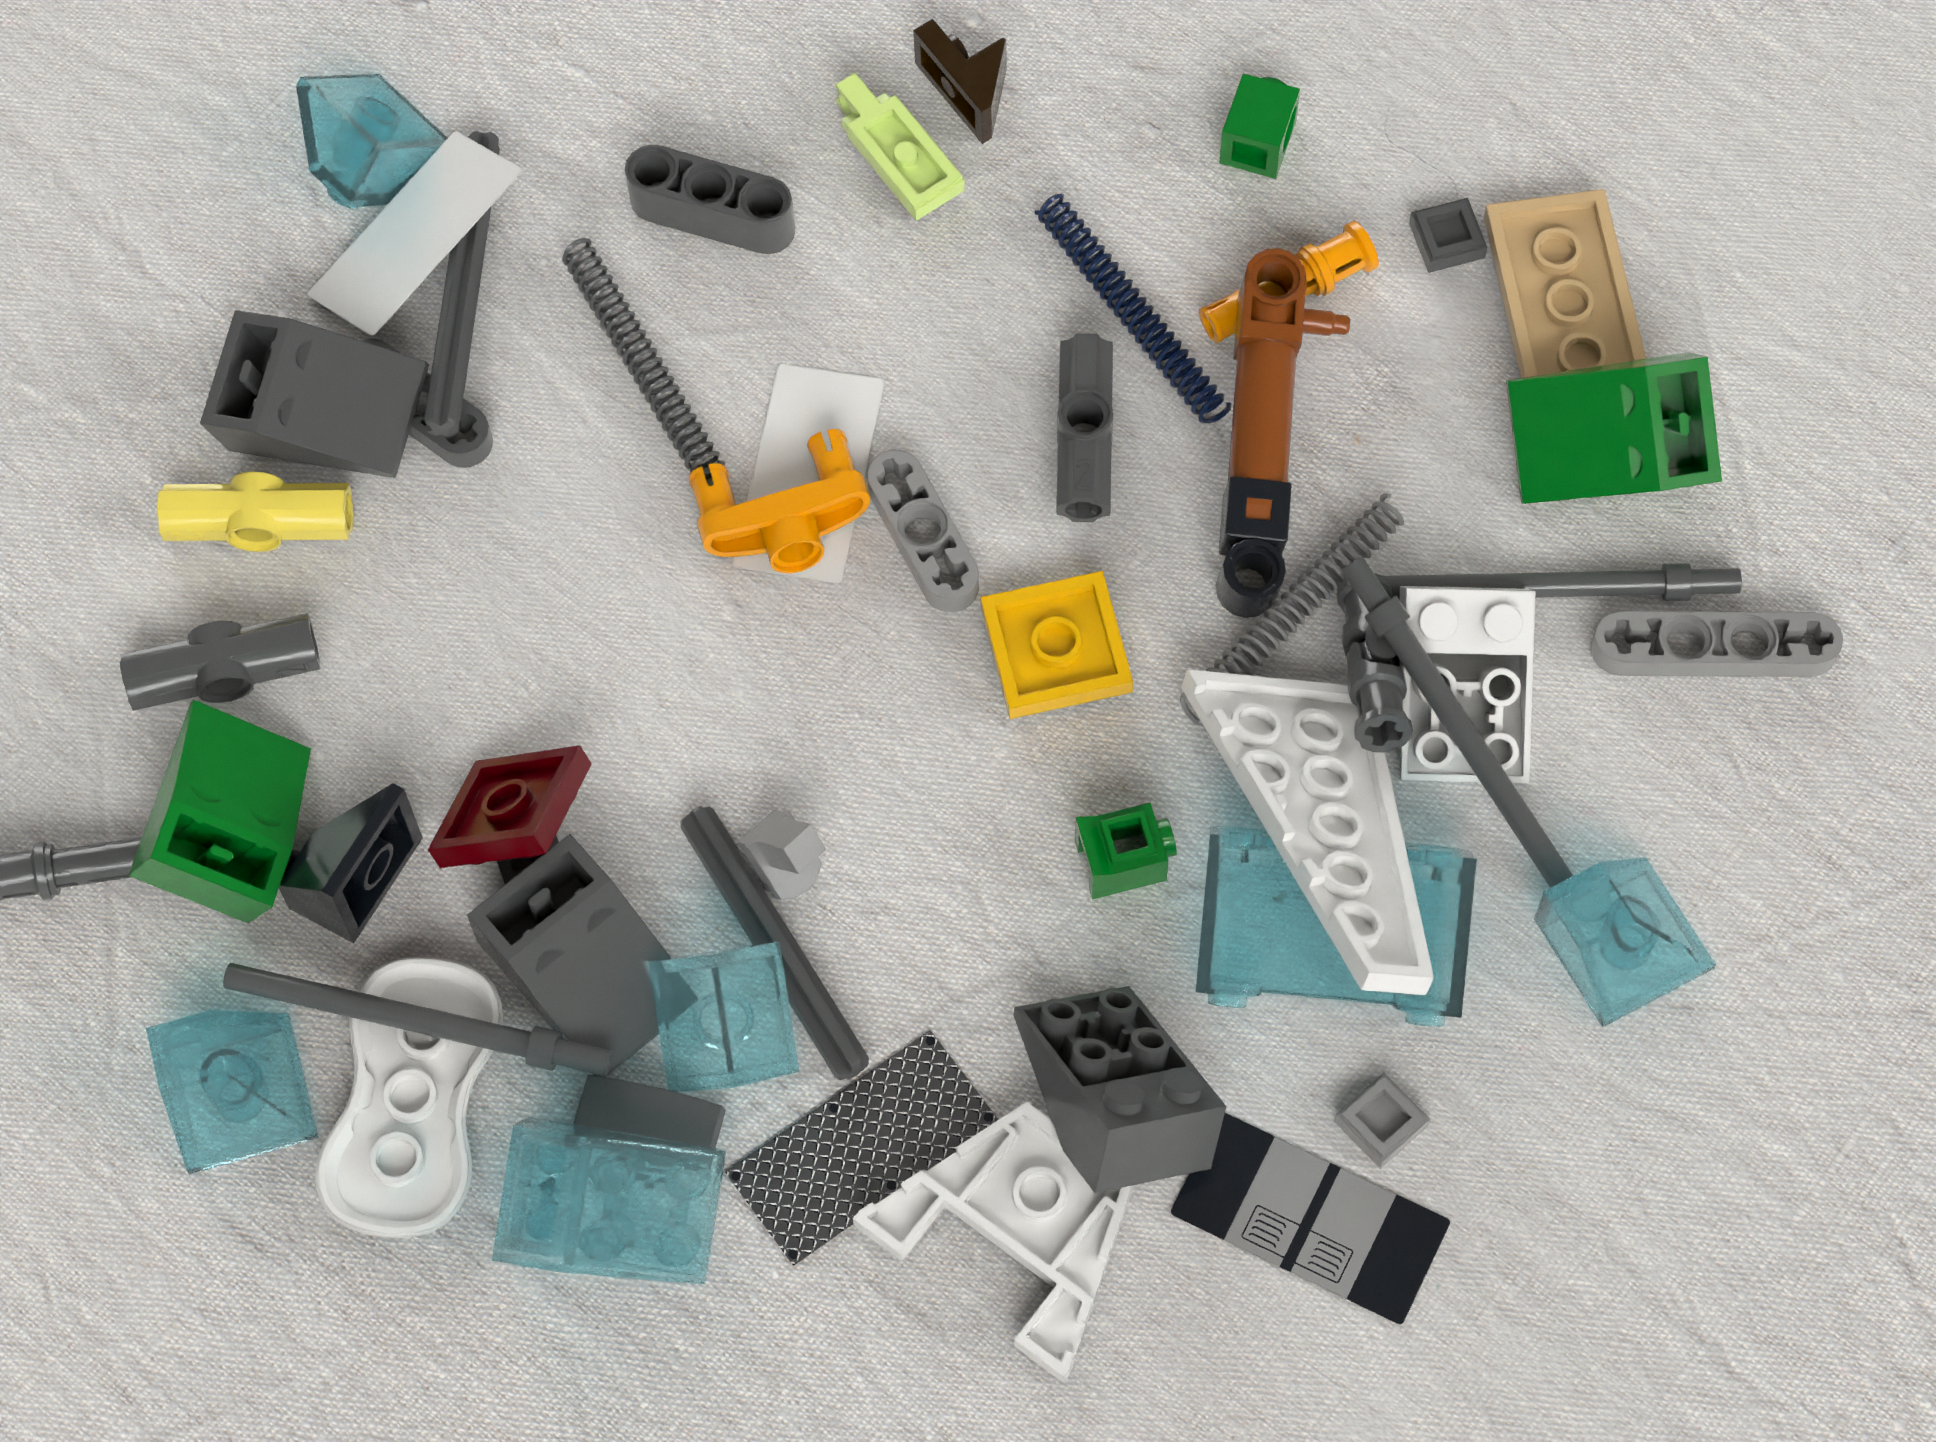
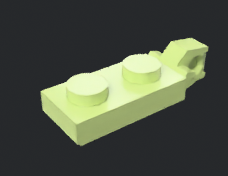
[836,73,965,221]

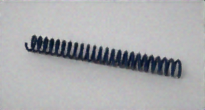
[1035,194,1232,423]

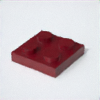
[428,745,592,868]

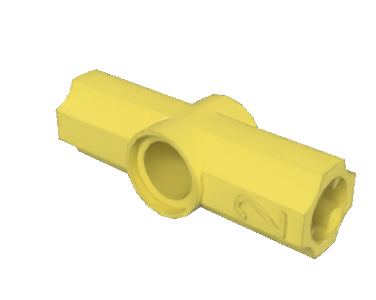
[157,471,354,552]

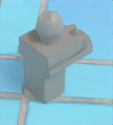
[737,810,826,900]

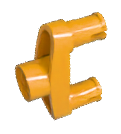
[689,429,871,574]

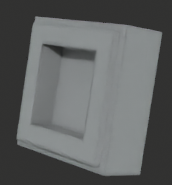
[1334,1072,1430,1169]

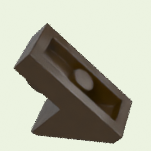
[913,19,1007,144]

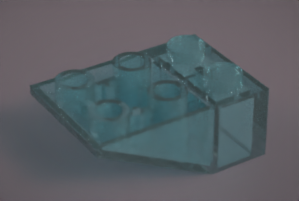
[492,1117,726,1284]

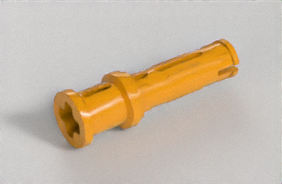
[1199,220,1379,344]

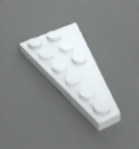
[1181,669,1434,995]

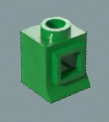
[1075,802,1177,900]

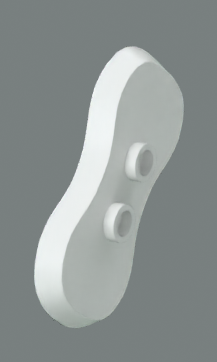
[315,956,503,1238]

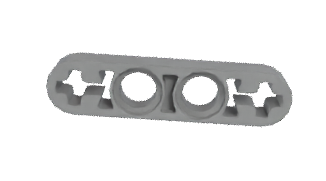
[1591,611,1843,677]

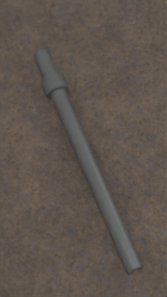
[1341,556,1577,895]
[1384,563,1742,601]
[223,963,612,1076]

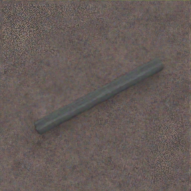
[424,131,500,437]

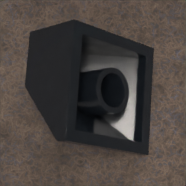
[279,783,423,943]

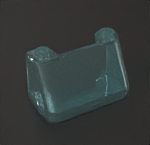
[1195,826,1477,1027]

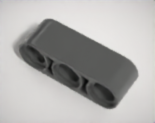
[625,145,795,254]

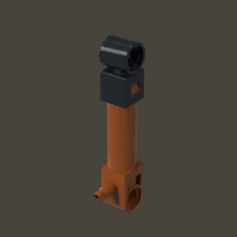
[1216,248,1350,618]

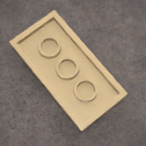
[1484,189,1646,378]

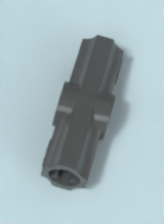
[1056,334,1113,522]
[120,613,320,711]

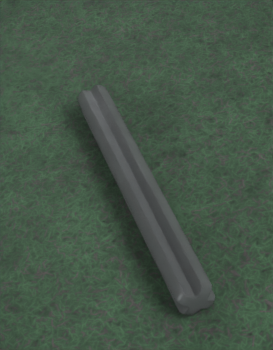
[680,806,869,1080]

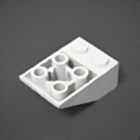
[1400,586,1536,783]

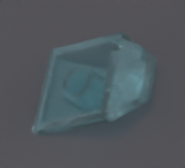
[296,74,448,209]
[1534,857,1716,1027]
[146,1010,319,1175]

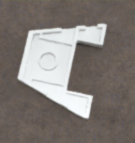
[853,1101,1134,1383]

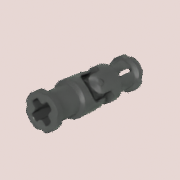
[1336,573,1413,753]

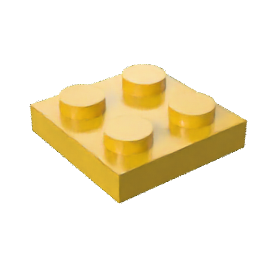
[980,571,1133,719]

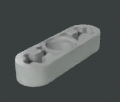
[867,449,979,612]

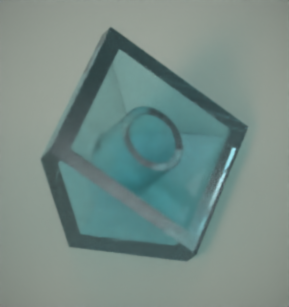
[648,941,799,1092]

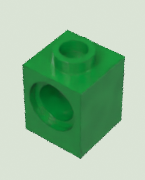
[1219,73,1300,179]

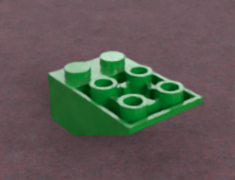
[1506,352,1722,504]
[128,699,311,924]

